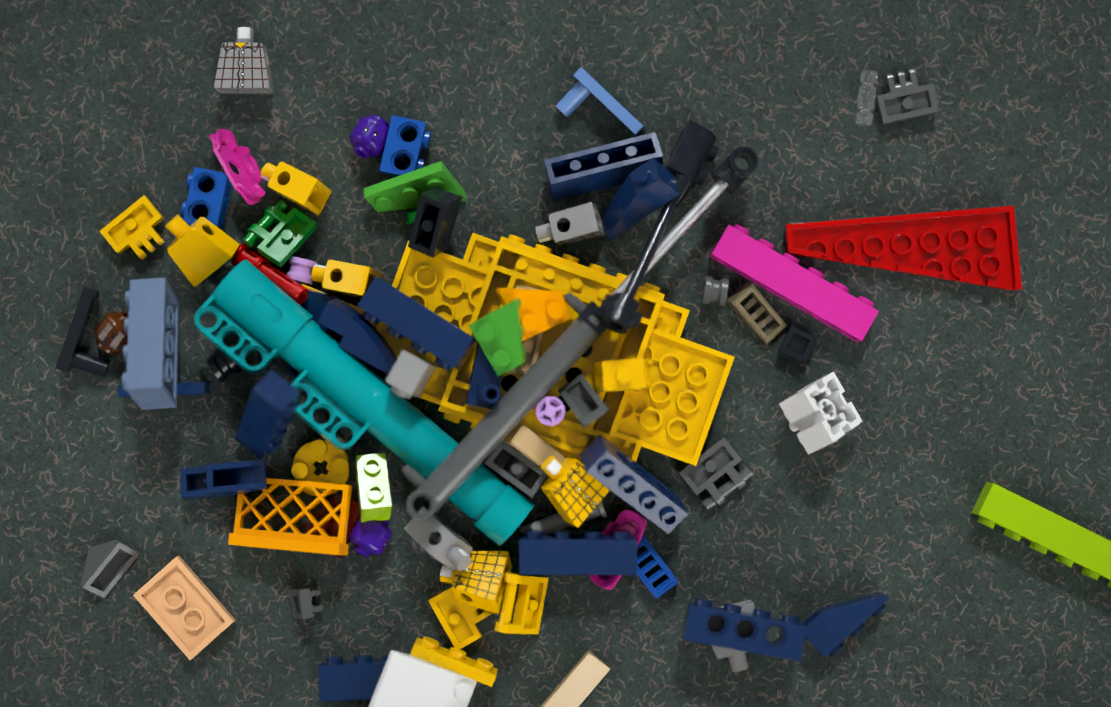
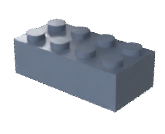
[122,278,179,410]

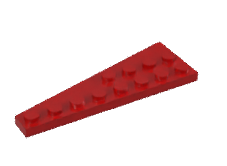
[785,206,1022,291]

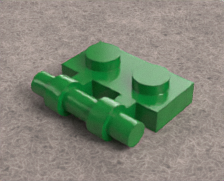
[242,200,317,268]

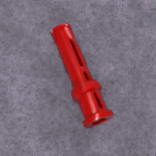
[231,244,309,305]

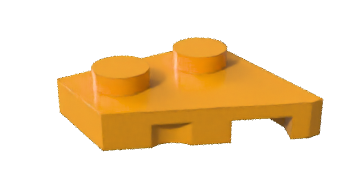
[496,288,571,341]

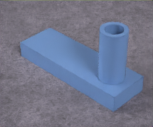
[556,67,645,136]

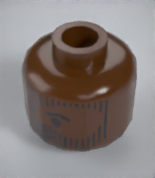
[95,311,129,355]

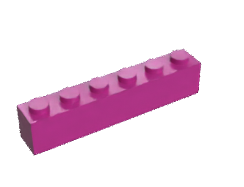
[709,224,879,342]

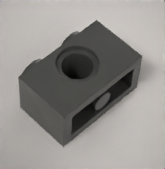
[484,441,548,500]

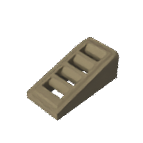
[726,282,787,345]

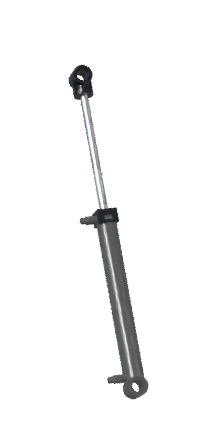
[402,146,758,520]

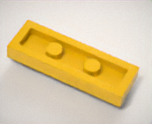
[410,637,498,687]

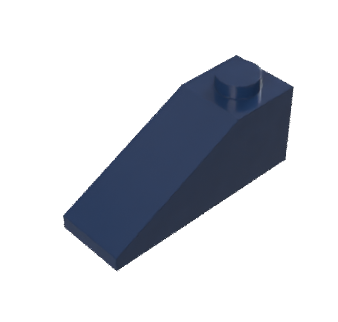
[602,158,679,239]

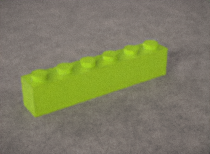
[971,482,1111,588]

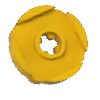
[291,440,350,496]

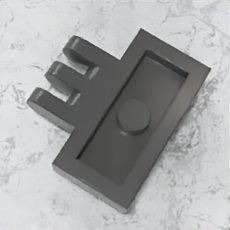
[875,68,939,125]

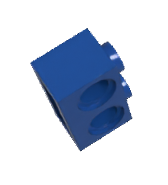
[379,115,431,178]
[180,167,232,231]

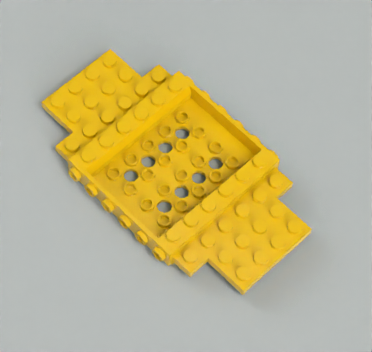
[376,233,735,466]

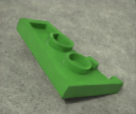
[364,161,467,212]

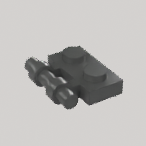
[678,437,753,511]

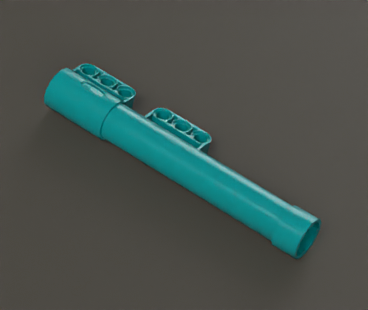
[195,259,534,546]

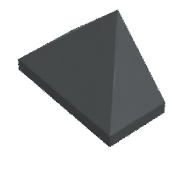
[558,374,609,428]
[80,539,140,598]

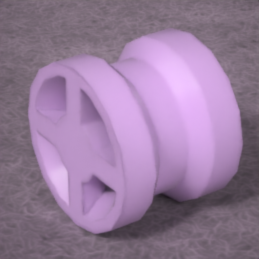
[286,256,318,285]
[536,396,565,426]

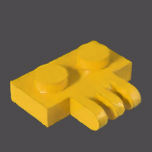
[100,195,165,260]
[428,587,492,649]

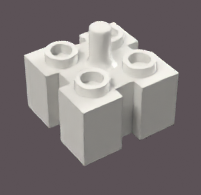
[779,371,863,454]

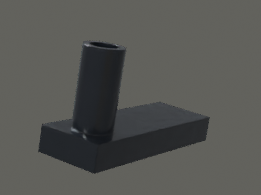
[55,287,110,377]

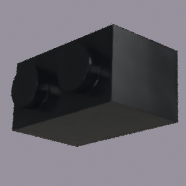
[408,186,462,258]

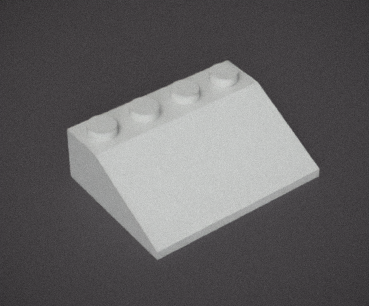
[369,650,477,707]

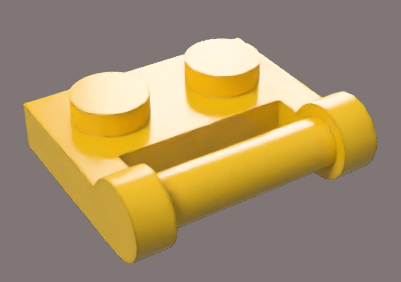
[494,572,549,635]

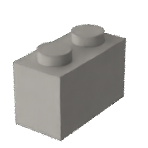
[386,350,436,399]

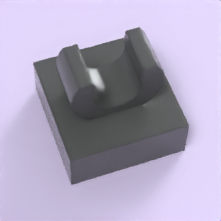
[288,588,323,619]

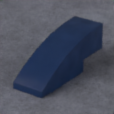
[318,298,397,374]
[180,459,267,501]

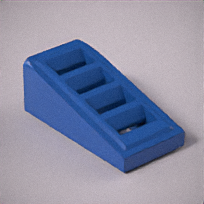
[637,535,679,599]

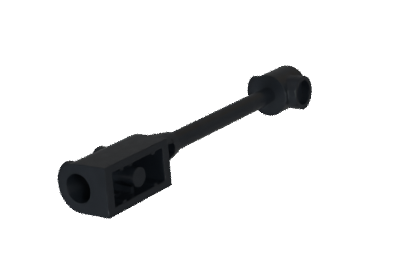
[596,119,719,334]

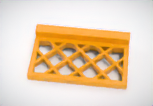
[228,478,352,556]

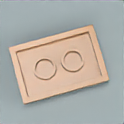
[133,556,235,660]

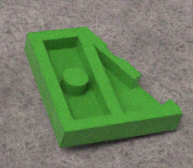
[469,297,526,377]

